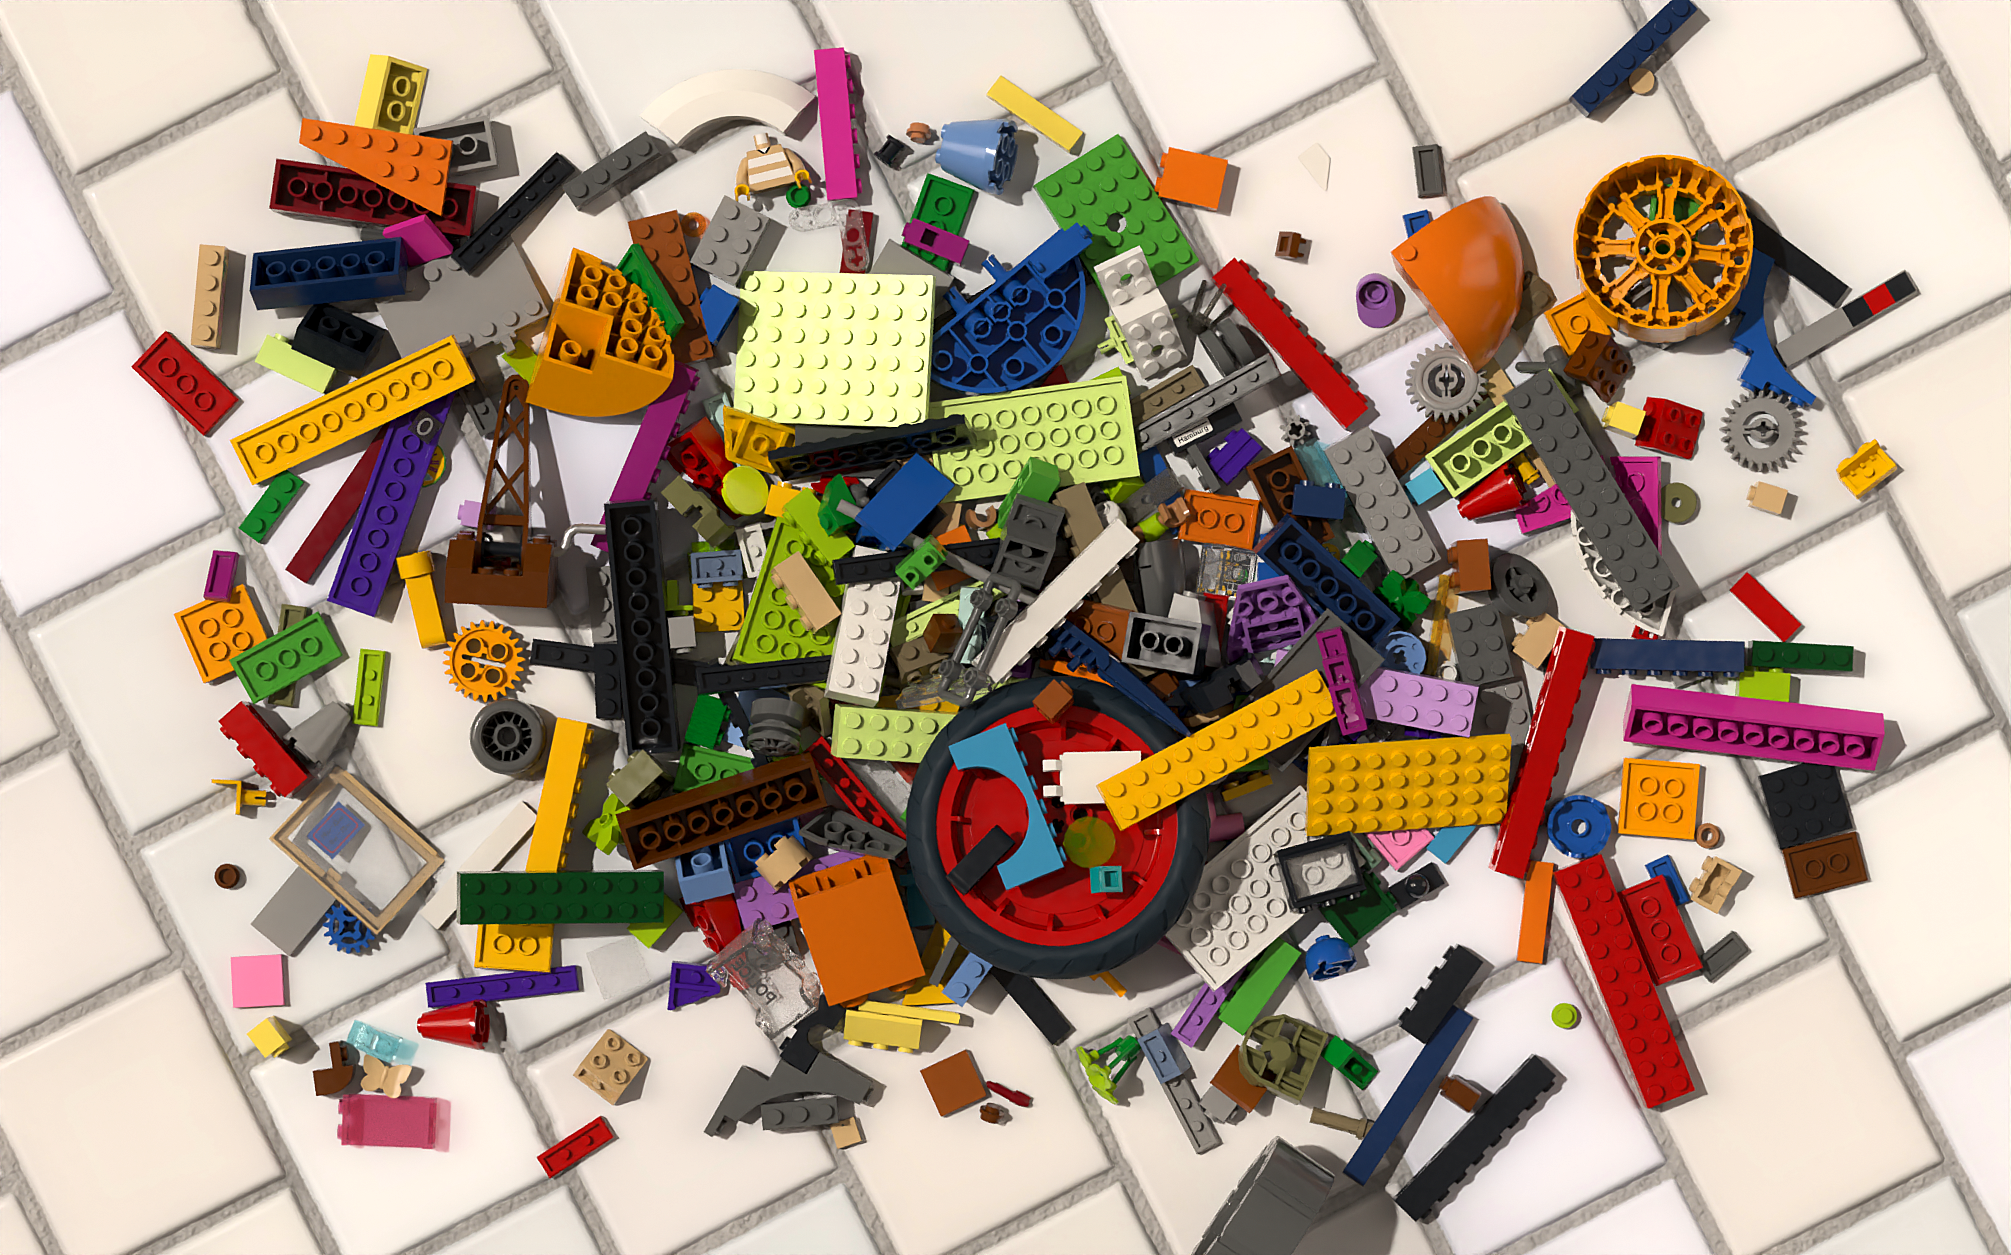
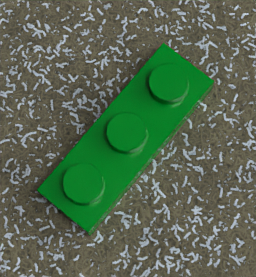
[239,469,305,543]

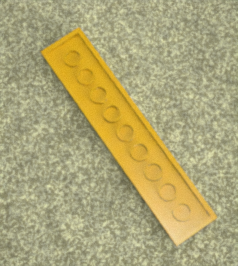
[230,334,476,485]
[1096,669,1337,831]

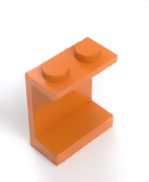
[1154,147,1228,212]

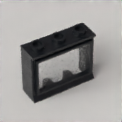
[1273,831,1367,915]

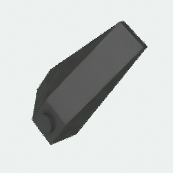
[799,805,907,860]

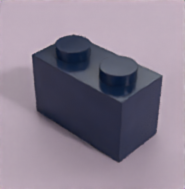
[1291,480,1346,521]

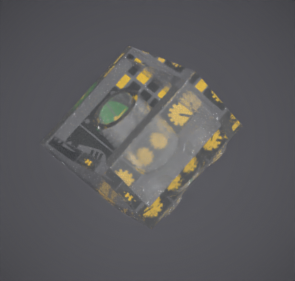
[1196,543,1258,599]

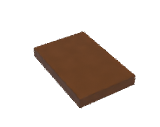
[1781,831,1868,899]

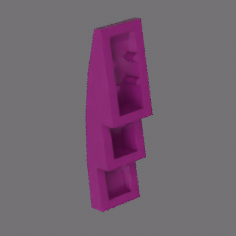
[1316,626,1368,736]

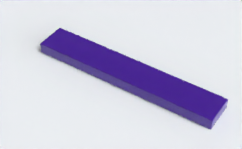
[425,965,579,1008]

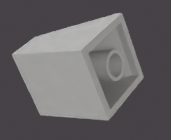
[1168,590,1222,668]

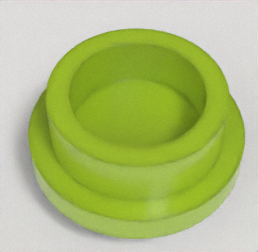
[1551,1003,1577,1028]

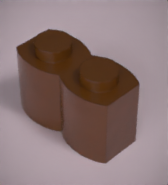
[1438,1074,1481,1113]

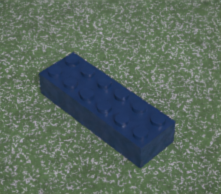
[249,237,408,311]
[1253,513,1400,648]

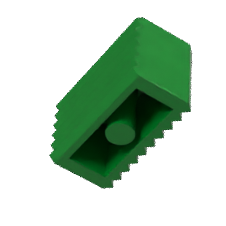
[684,695,731,750]

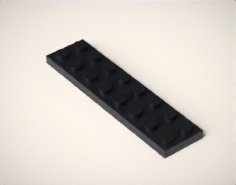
[768,414,977,482]

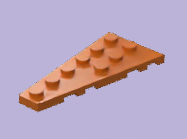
[299,118,453,216]

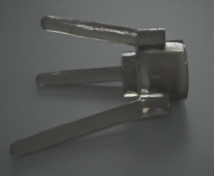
[1186,280,1234,335]

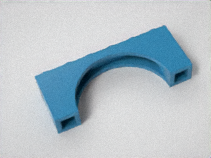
[948,723,1067,891]

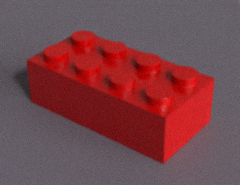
[218,701,315,798]

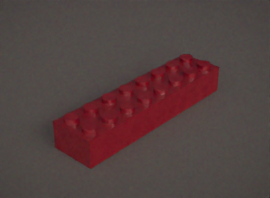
[269,159,480,239]

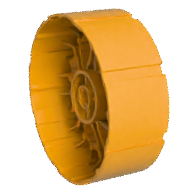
[1573,155,1753,343]

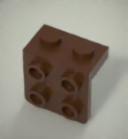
[1563,330,1631,403]

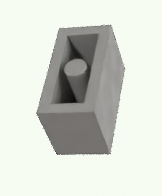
[668,616,697,654]

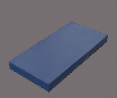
[855,453,955,552]

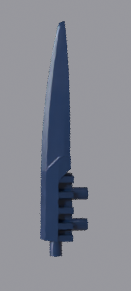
[1048,619,1191,737]

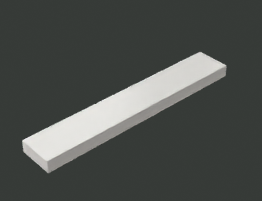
[419,801,537,930]

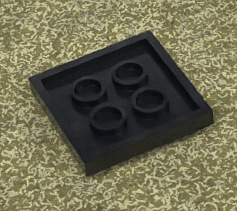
[1758,763,1853,849]

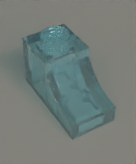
[346,1020,403,1063]

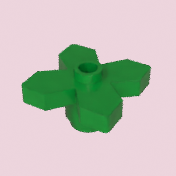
[1373,570,1431,631]

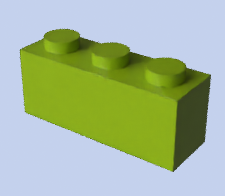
[782,487,855,568]

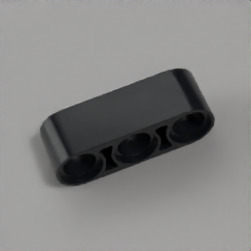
[946,824,1016,896]

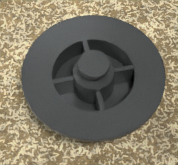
[1488,553,1549,618]

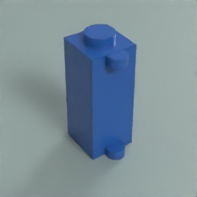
[1028,222,1093,282]

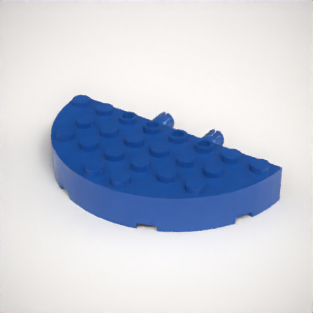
[930,228,1086,396]

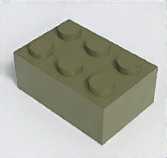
[606,750,675,809]

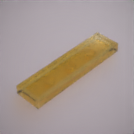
[1424,574,1450,676]

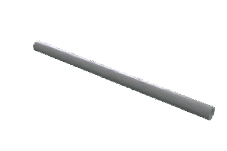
[836,499,1038,605]

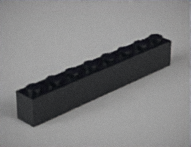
[1392,1054,1556,1222]

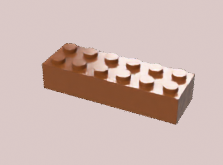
[628,210,715,365]

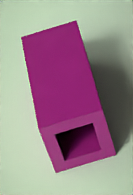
[901,218,970,266]

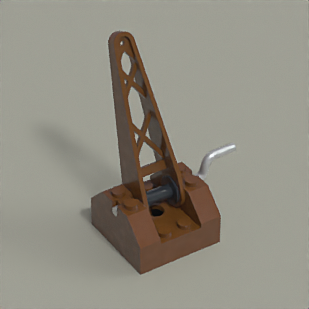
[444,374,606,608]

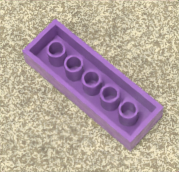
[734,852,865,933]

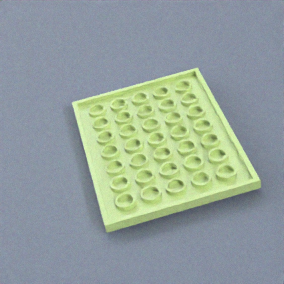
[734,271,936,427]

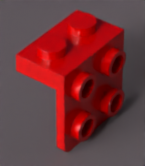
[1635,397,1703,459]

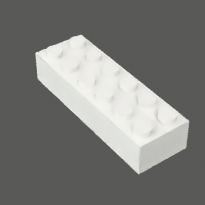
[824,545,901,708]

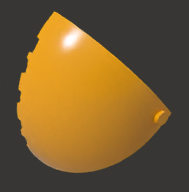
[526,248,674,417]

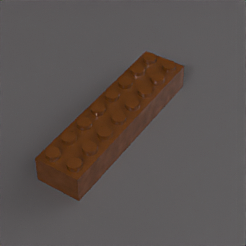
[615,750,827,870]

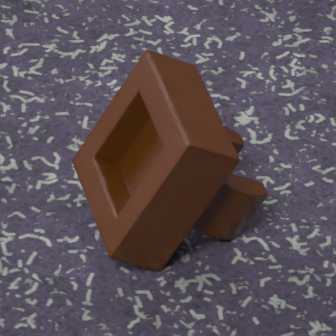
[1275,231,1307,259]

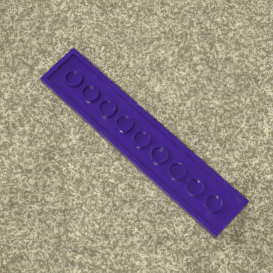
[327,390,457,618]

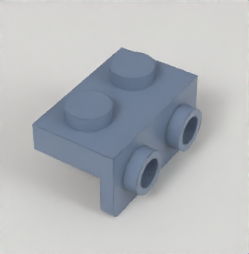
[690,549,744,588]

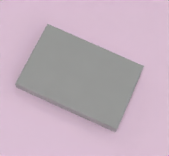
[869,239,954,311]
[251,866,336,956]

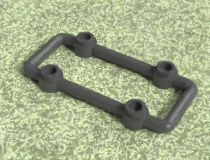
[938,573,1022,707]

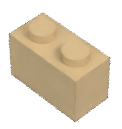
[1510,612,1565,669]

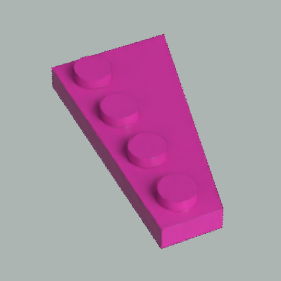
[1514,455,1606,534]
[1610,456,1662,556]

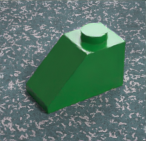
[817,474,858,537]
[1339,540,1378,578]
[1320,1035,1378,1090]

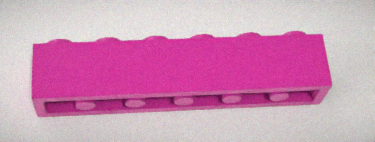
[814,47,862,203]

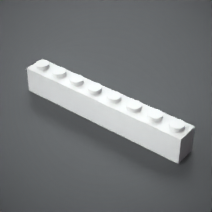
[971,518,1140,684]

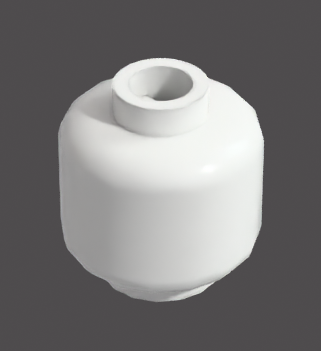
[1095,501,1127,529]

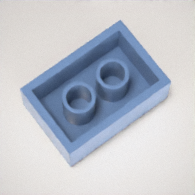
[675,841,735,904]

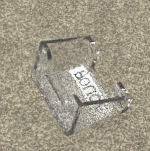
[706,918,821,1040]

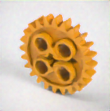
[443,620,526,702]

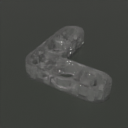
[788,199,869,272]

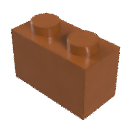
[1032,679,1074,725]

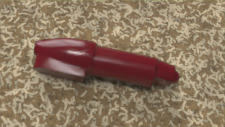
[986,1081,1031,1107]

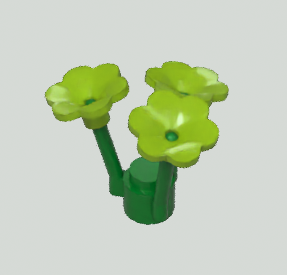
[1076,1035,1142,1105]

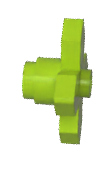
[582,793,630,855]

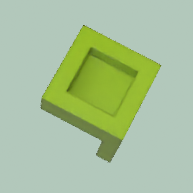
[1100,476,1145,504]

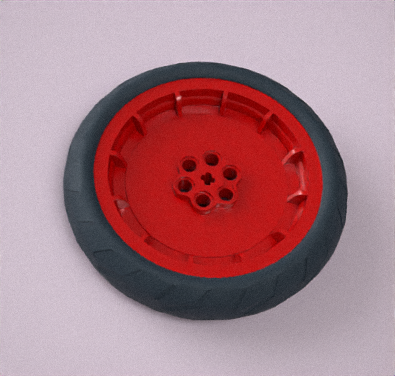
[906,676,1210,979]

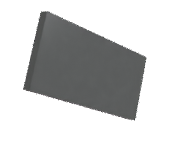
[1233,608,1385,773]

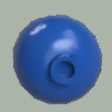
[1305,935,1357,981]

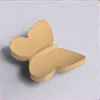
[361,1053,412,1098]

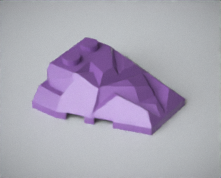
[1226,575,1318,663]

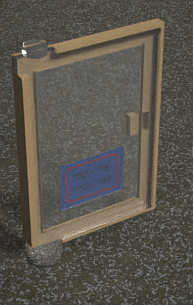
[269,760,445,936]

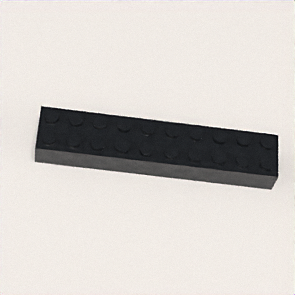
[604,497,681,756]

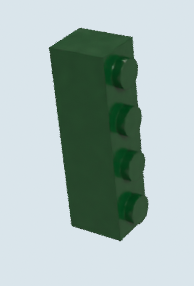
[1747,640,1854,672]

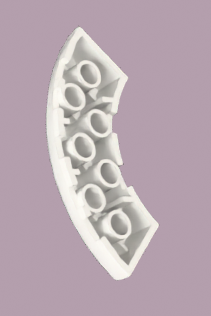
[1571,493,1677,636]

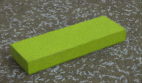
[352,649,386,726]

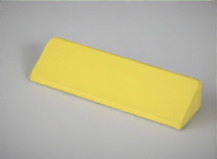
[986,75,1083,153]

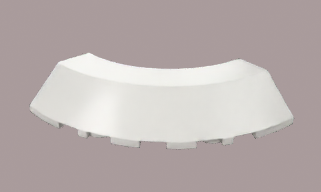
[640,69,816,148]

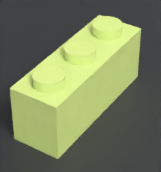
[255,333,338,395]

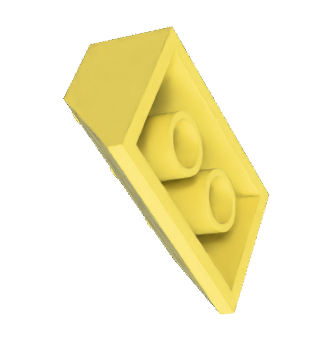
[354,54,427,135]
[843,1008,923,1053]

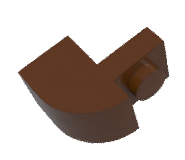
[313,1040,356,1096]

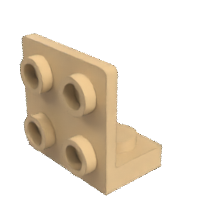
[573,1029,648,1105]

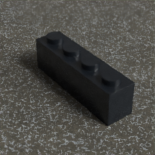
[1398,944,1483,1044]

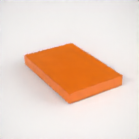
[1178,489,1260,551]

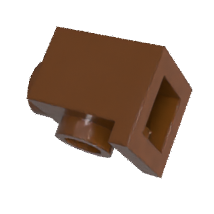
[1145,671,1180,703]

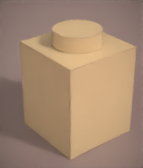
[1746,481,1788,515]

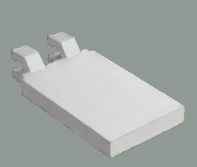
[1043,751,1141,805]

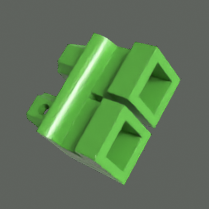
[895,534,948,590]

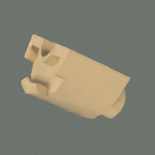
[755,835,813,891]
[1688,856,1742,914]

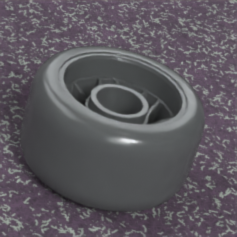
[470,699,547,775]

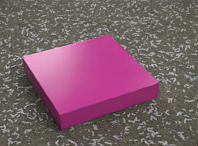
[383,214,454,267]

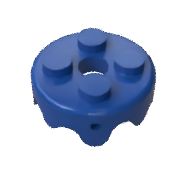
[1547,795,1611,858]

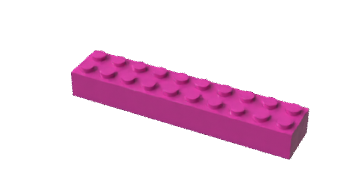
[1623,684,1885,771]

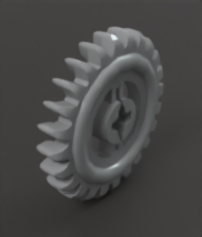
[1405,343,1488,423]
[1719,389,1803,471]

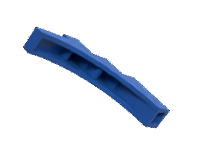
[1729,248,1816,408]

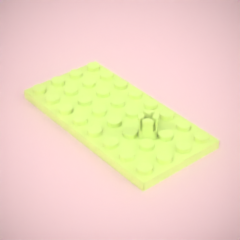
[928,376,1140,504]

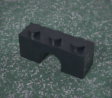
[779,992,847,1073]

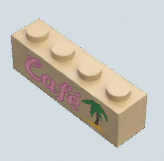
[191,244,229,349]

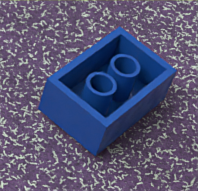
[724,816,810,883]

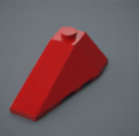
[667,416,743,520]
[679,893,750,989]

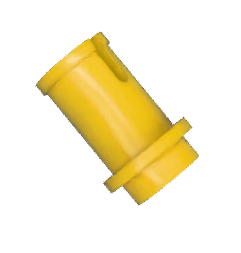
[1510,452,1540,485]

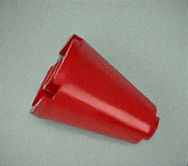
[1457,461,1530,521]
[417,999,490,1050]

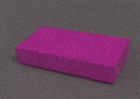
[203,550,240,602]

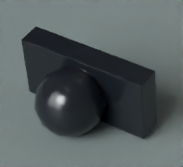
[1388,862,1445,909]

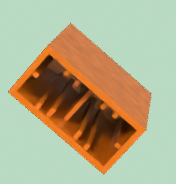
[788,856,926,1007]

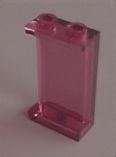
[337,1093,437,1149]

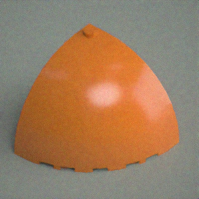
[1391,196,1525,373]

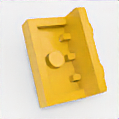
[1836,439,1897,500]

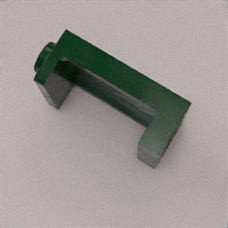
[1317,870,1398,948]

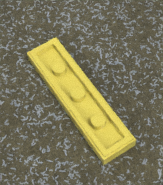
[858,1000,960,1024]

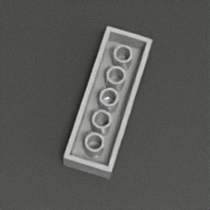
[1321,426,1441,579]

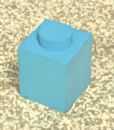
[1403,468,1444,506]

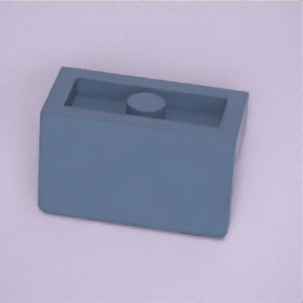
[1137,1023,1191,1084]

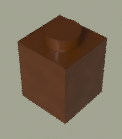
[923,614,963,653]

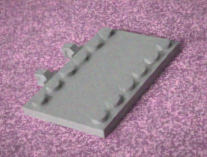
[373,235,550,359]

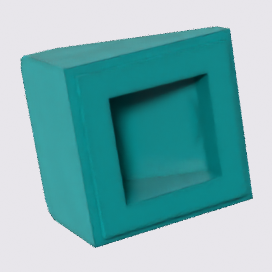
[1090,866,1123,893]

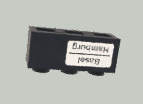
[1166,403,1243,456]

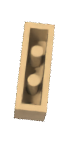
[771,551,842,634]

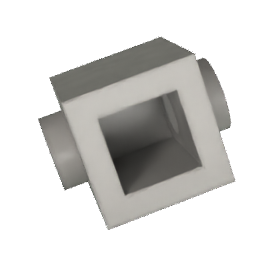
[1198,1085,1239,1123]

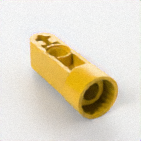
[396,550,447,649]

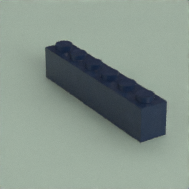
[1568,0,1698,117]
[1590,638,1745,677]

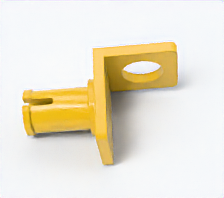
[211,779,266,815]

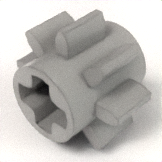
[1279,415,1311,446]

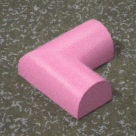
[1206,792,1245,843]

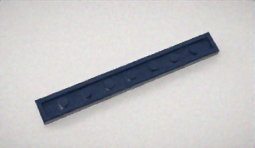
[1342,1005,1473,1187]

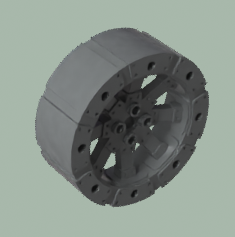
[1191,1136,1335,1255]

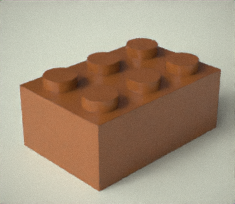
[1447,538,1491,594]

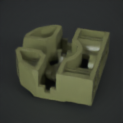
[661,475,735,548]
[1238,1014,1329,1105]

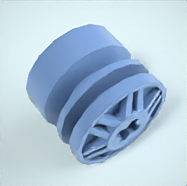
[1375,631,1426,674]

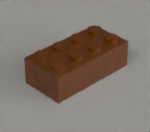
[1245,446,1335,544]

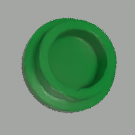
[786,184,811,209]

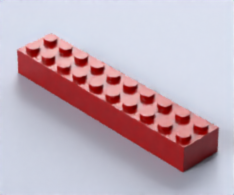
[1552,854,1695,1109]

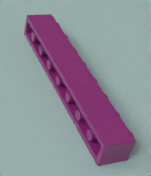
[590,359,701,552]

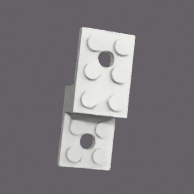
[1094,245,1188,380]

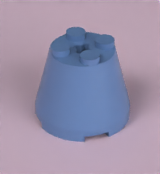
[935,119,1018,195]

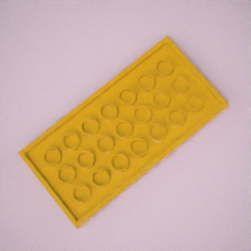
[1305,734,1512,836]

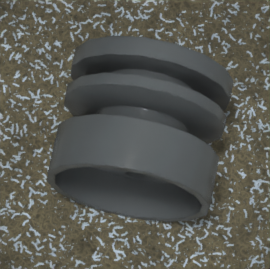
[747,697,804,757]

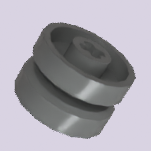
[1198,317,1256,378]

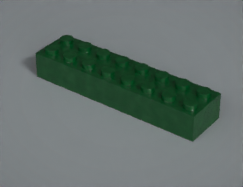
[457,870,664,925]

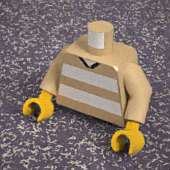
[734,133,812,201]

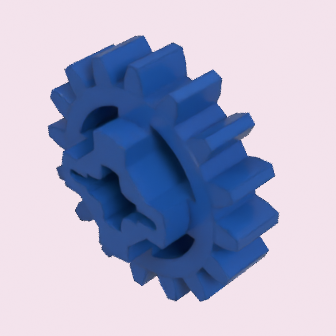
[323,901,377,954]

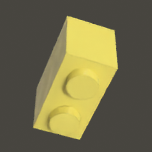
[1601,401,1646,439]
[247,1016,292,1058]

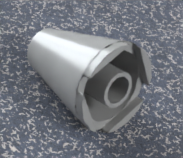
[282,701,351,771]

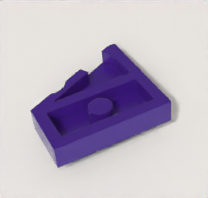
[667,961,723,1010]

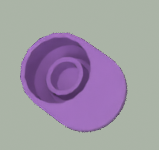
[1356,273,1396,328]

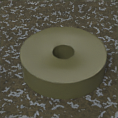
[1661,482,1697,523]

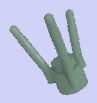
[1350,832,1383,871]

